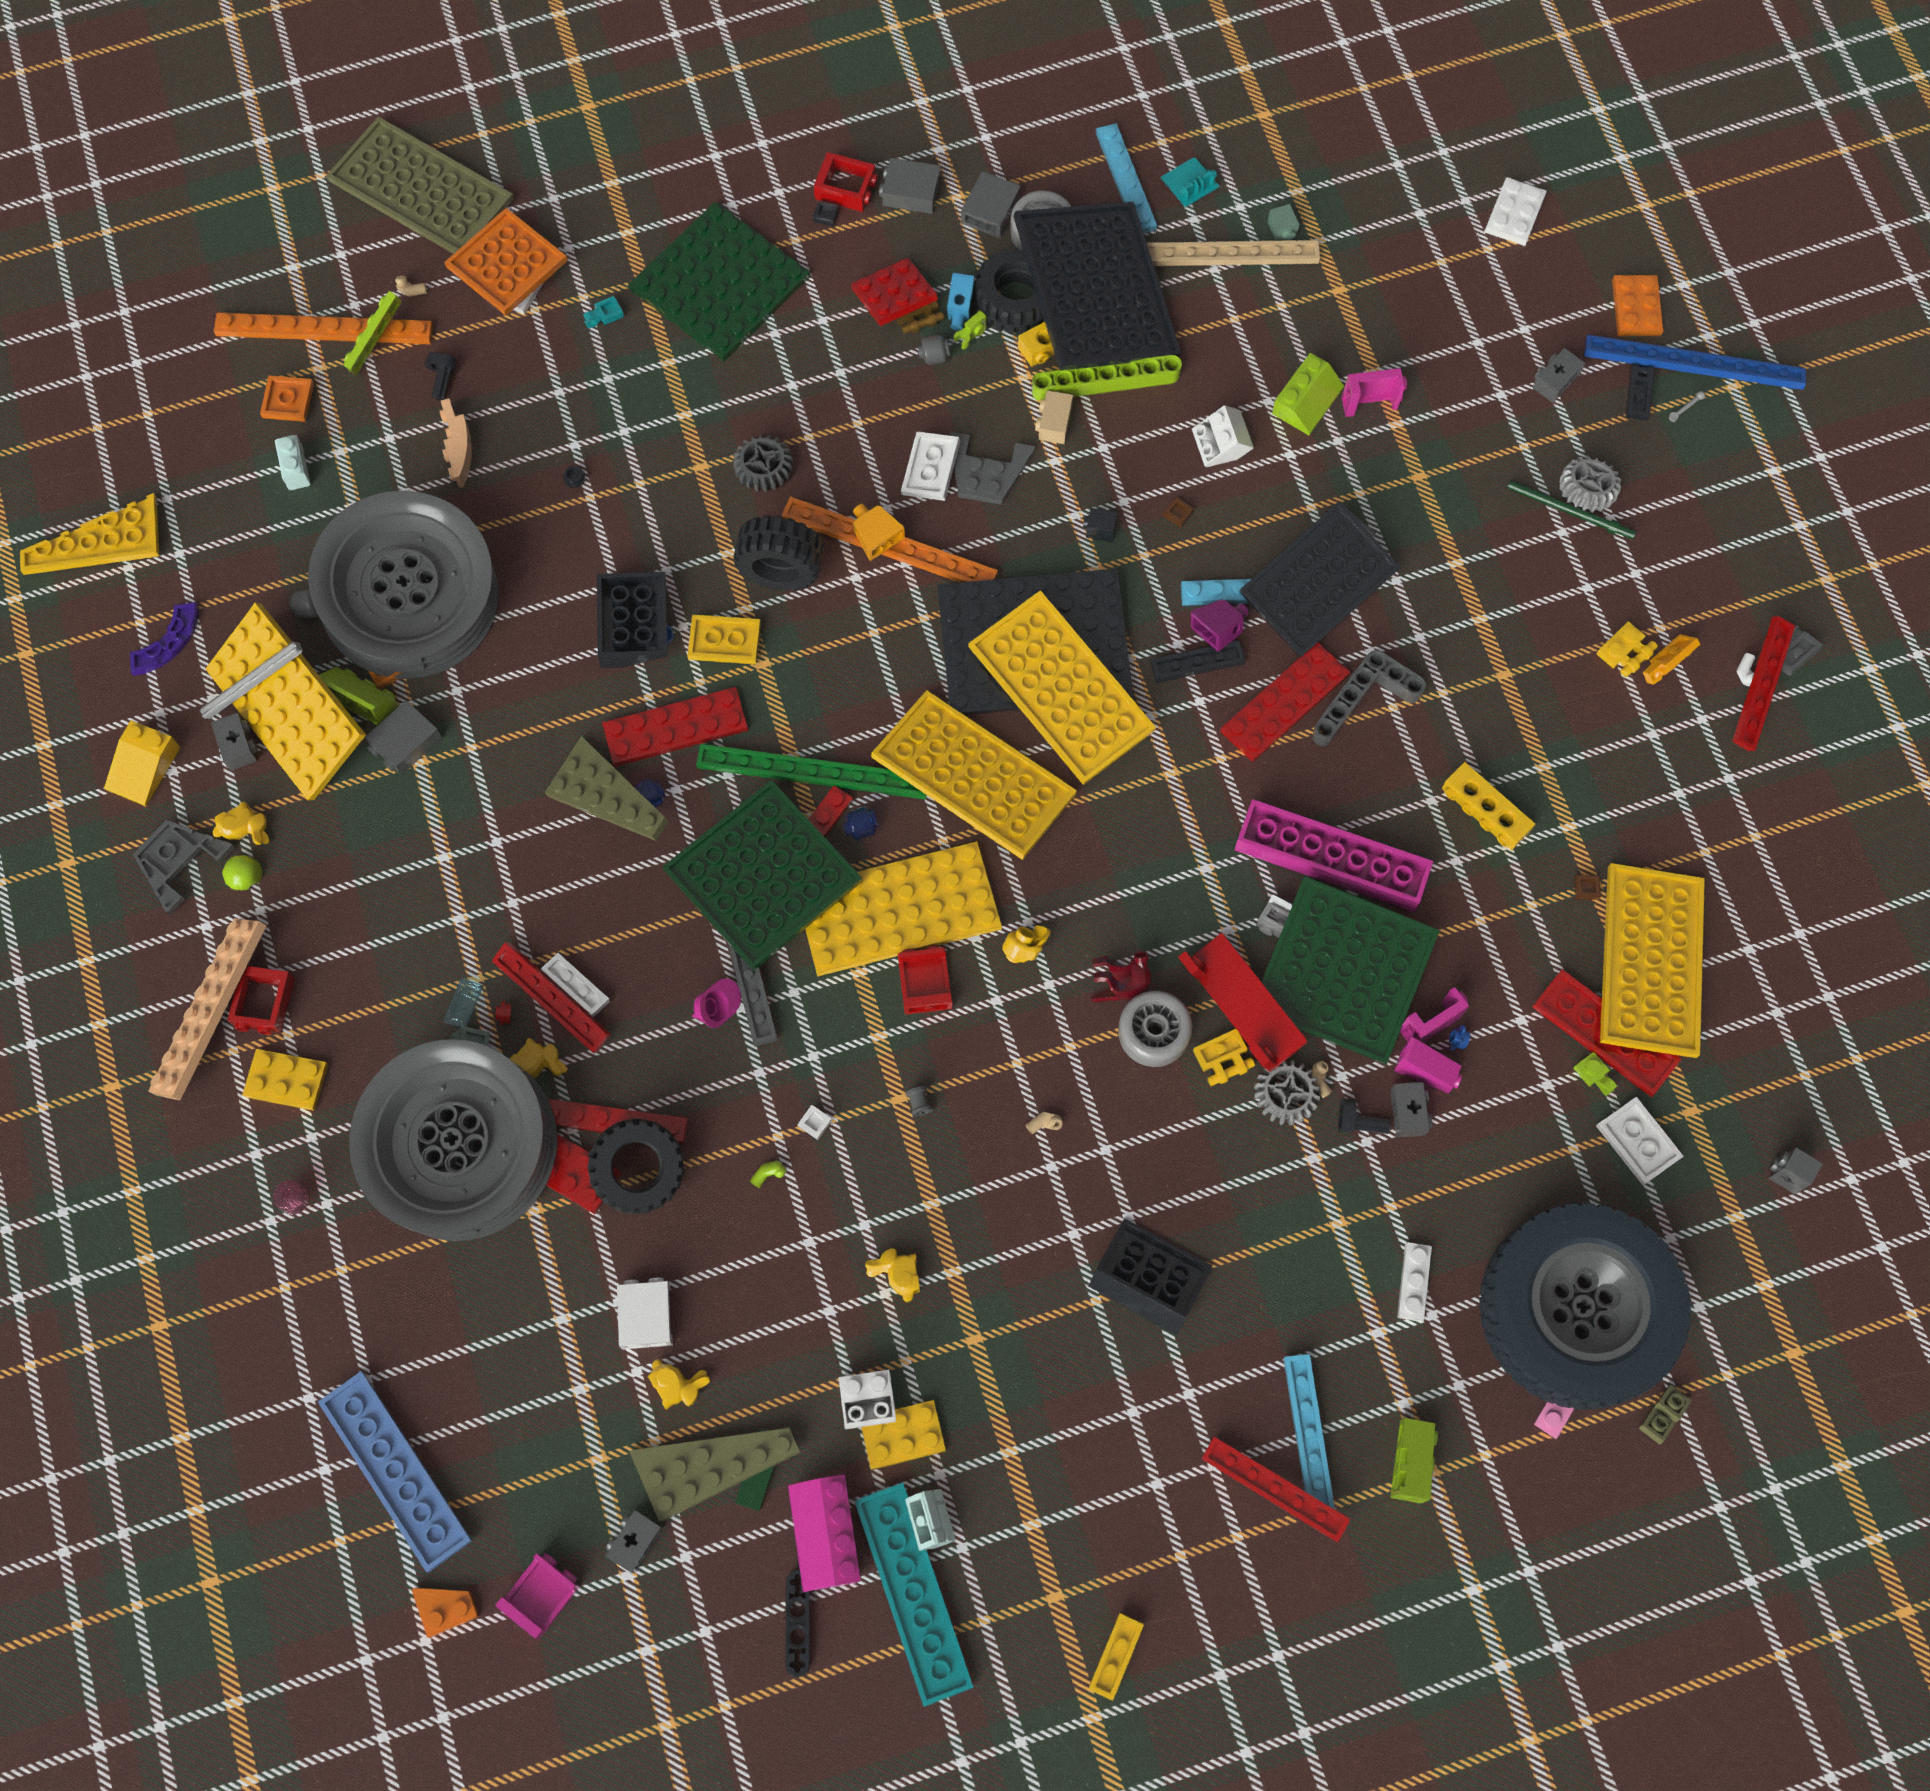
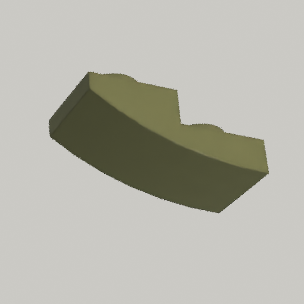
[1639,1384,1692,1444]

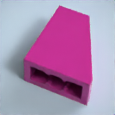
[1394,1037,1462,1094]

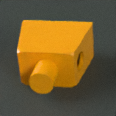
[853,504,905,561]

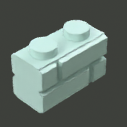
[275,435,311,490]
[905,1489,955,1551]

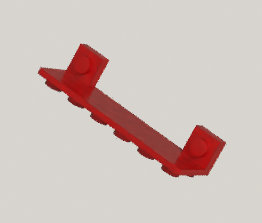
[1178,933,1307,1072]

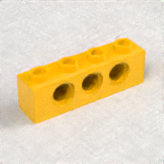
[1018,322,1055,367]
[1442,762,1536,851]

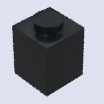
[1083,508,1117,542]

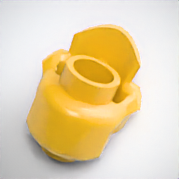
[1002,925,1051,963]

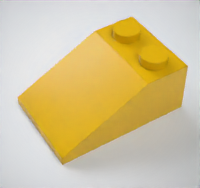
[104,720,181,806]

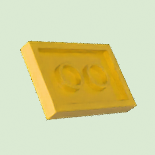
[687,615,761,664]
[242,1049,328,1111]
[861,1400,946,1470]

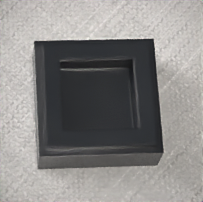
[813,200,839,227]

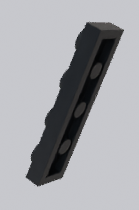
[1150,641,1245,683]

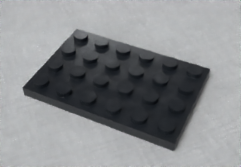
[1239,501,1401,658]

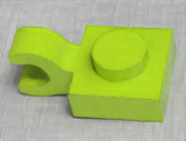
[954,311,986,350]
[1573,1052,1617,1096]

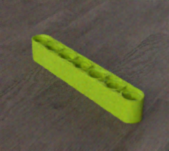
[1032,355,1182,401]

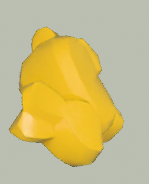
[213,802,270,845]
[510,1038,567,1078]
[865,1248,920,1302]
[648,1359,710,1410]

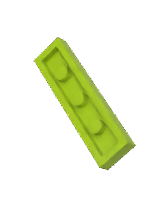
[343,291,402,375]

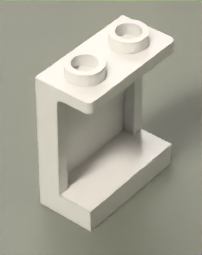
[617,1278,673,1349]

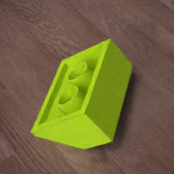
[1272,353,1344,435]
[319,667,399,725]

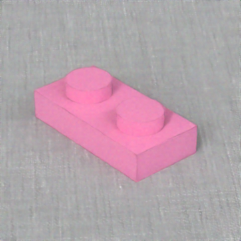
[1534,1402,1574,1439]

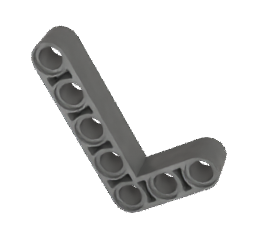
[1312,650,1426,746]

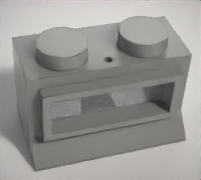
[1256,894,1292,938]

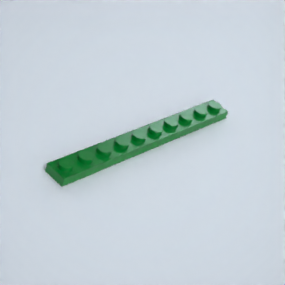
[696,744,927,800]

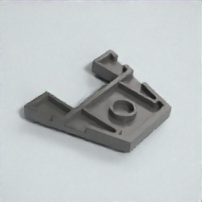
[950,432,1035,505]
[133,820,235,915]

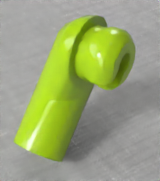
[750,1160,786,1188]

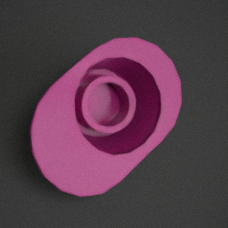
[692,979,741,1028]

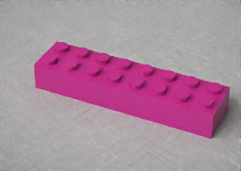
[1235,799,1433,912]

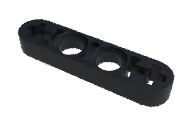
[785,1570,810,1677]

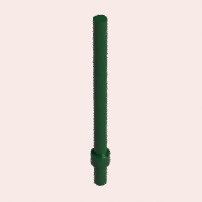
[1507,481,1637,540]

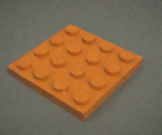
[444,208,568,316]

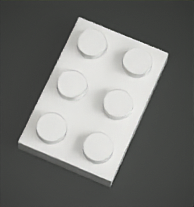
[1485,177,1546,246]
[901,432,960,501]
[1596,1097,1684,1185]

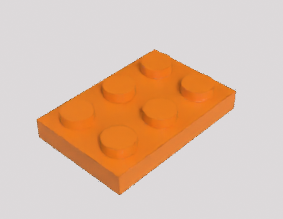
[1612,275,1663,336]

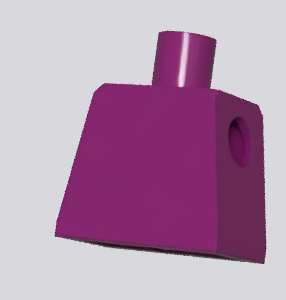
[1191,599,1248,652]

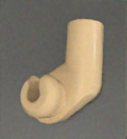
[395,275,427,297]
[1310,1061,1332,1099]
[1025,1112,1063,1134]

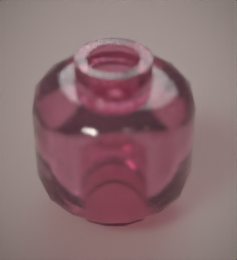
[273,1180,310,1215]

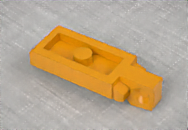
[1643,634,1700,685]

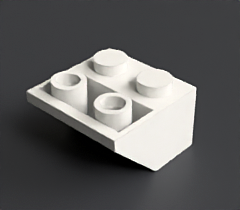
[1192,405,1254,467]
[838,1370,896,1429]

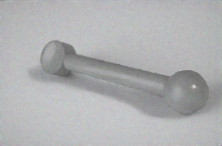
[1669,391,1705,422]

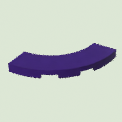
[130,602,199,676]

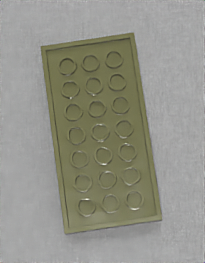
[326,117,514,254]

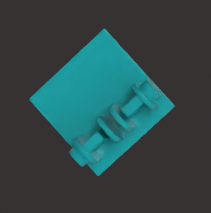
[1161,157,1220,208]

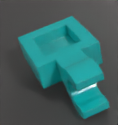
[583,296,624,329]

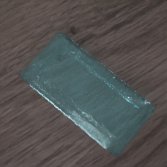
[443,978,483,1028]

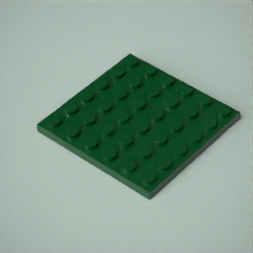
[628,202,811,361]
[662,780,863,971]
[1261,876,1440,1065]

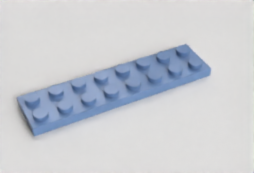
[318,1371,473,1573]

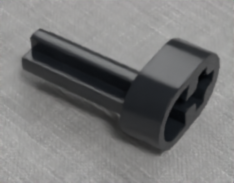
[424,352,457,401]
[1338,1098,1391,1134]

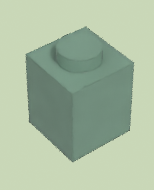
[1267,204,1299,241]

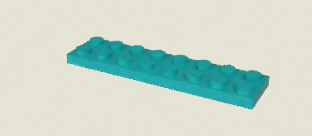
[854,1483,974,1707]

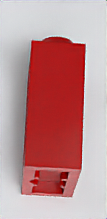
[814,152,878,212]
[227,966,295,1035]

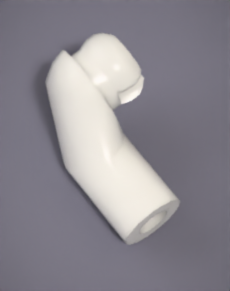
[1737,653,1755,686]

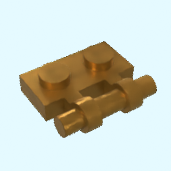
[896,301,944,335]

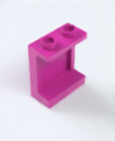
[1341,368,1407,417]
[1400,987,1469,1043]
[495,1553,580,1639]

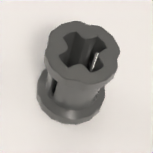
[905,1086,933,1117]

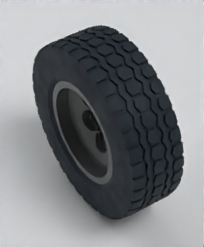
[1479,1203,1691,1410]

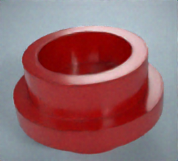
[495,1001,511,1026]

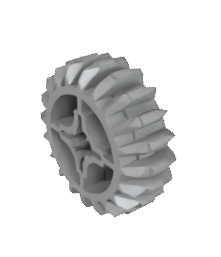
[1559,456,1621,513]
[1254,1060,1320,1126]

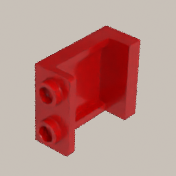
[898,946,952,1015]

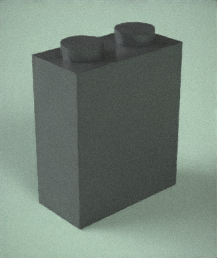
[879,158,941,214]
[961,172,1021,238]
[365,700,442,775]

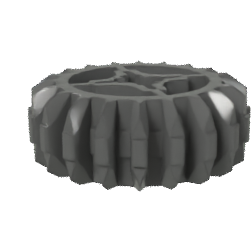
[733,433,793,492]

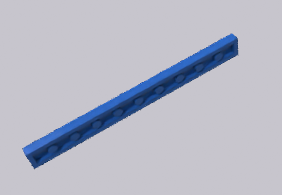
[1584,335,1806,390]

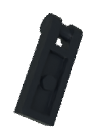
[1625,363,1654,421]

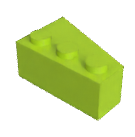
[1390,1418,1438,1504]

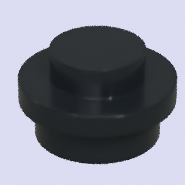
[563,466,586,488]

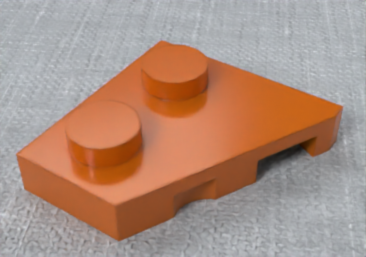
[411,1588,479,1638]

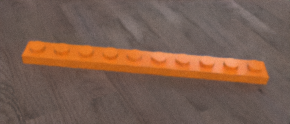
[214,313,433,344]
[782,497,998,583]

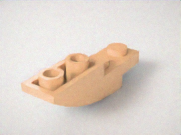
[439,398,472,488]

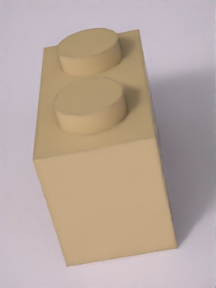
[1035,391,1073,444]

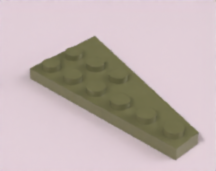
[545,736,668,841]
[629,1428,801,1522]

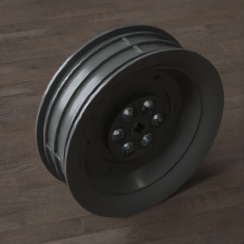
[308,491,498,679]
[349,1039,557,1241]

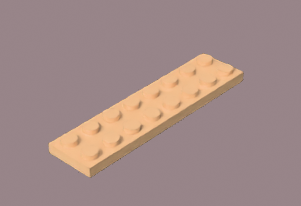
[148,918,267,1101]

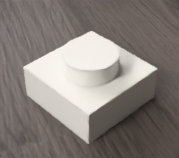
[798,1105,832,1140]

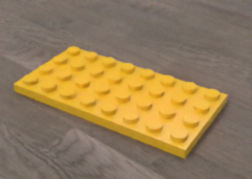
[968,590,1156,785]
[206,603,366,800]
[871,690,1077,860]
[805,842,1002,977]
[1600,863,1705,1058]

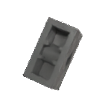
[1533,348,1585,403]
[211,713,258,771]
[1390,1082,1432,1137]
[1768,1148,1823,1194]
[606,1510,664,1574]

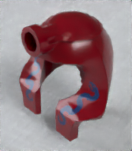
[1090,951,1151,1003]

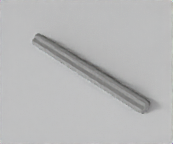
[200,642,303,719]

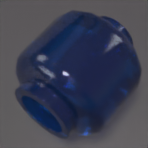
[633,778,666,808]
[843,806,879,841]

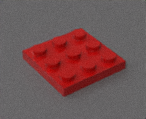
[851,258,938,326]

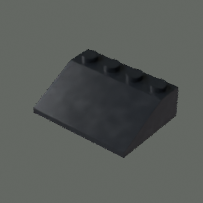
[597,572,668,668]
[1088,1218,1213,1335]

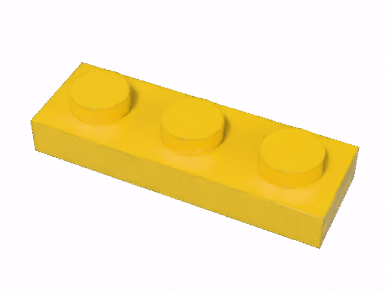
[1088,1613,1144,1701]

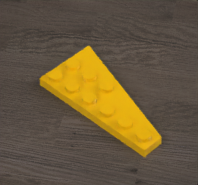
[20,493,159,575]

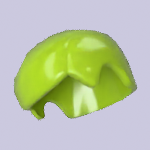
[222,855,263,891]

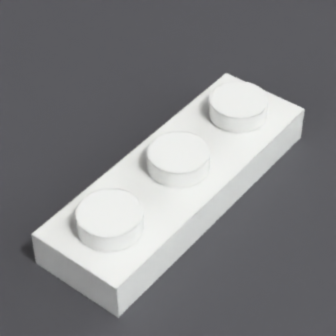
[541,953,610,1017]
[1397,1242,1432,1322]

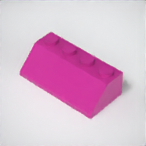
[788,1475,861,1592]

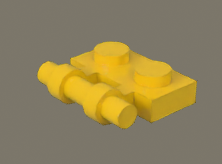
[1596,621,1658,677]
[1193,1029,1255,1086]

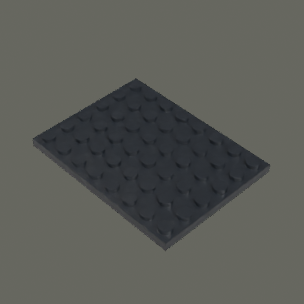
[1013,202,1181,371]
[937,568,1133,715]

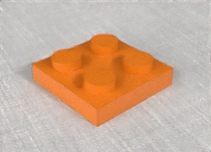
[260,376,314,422]

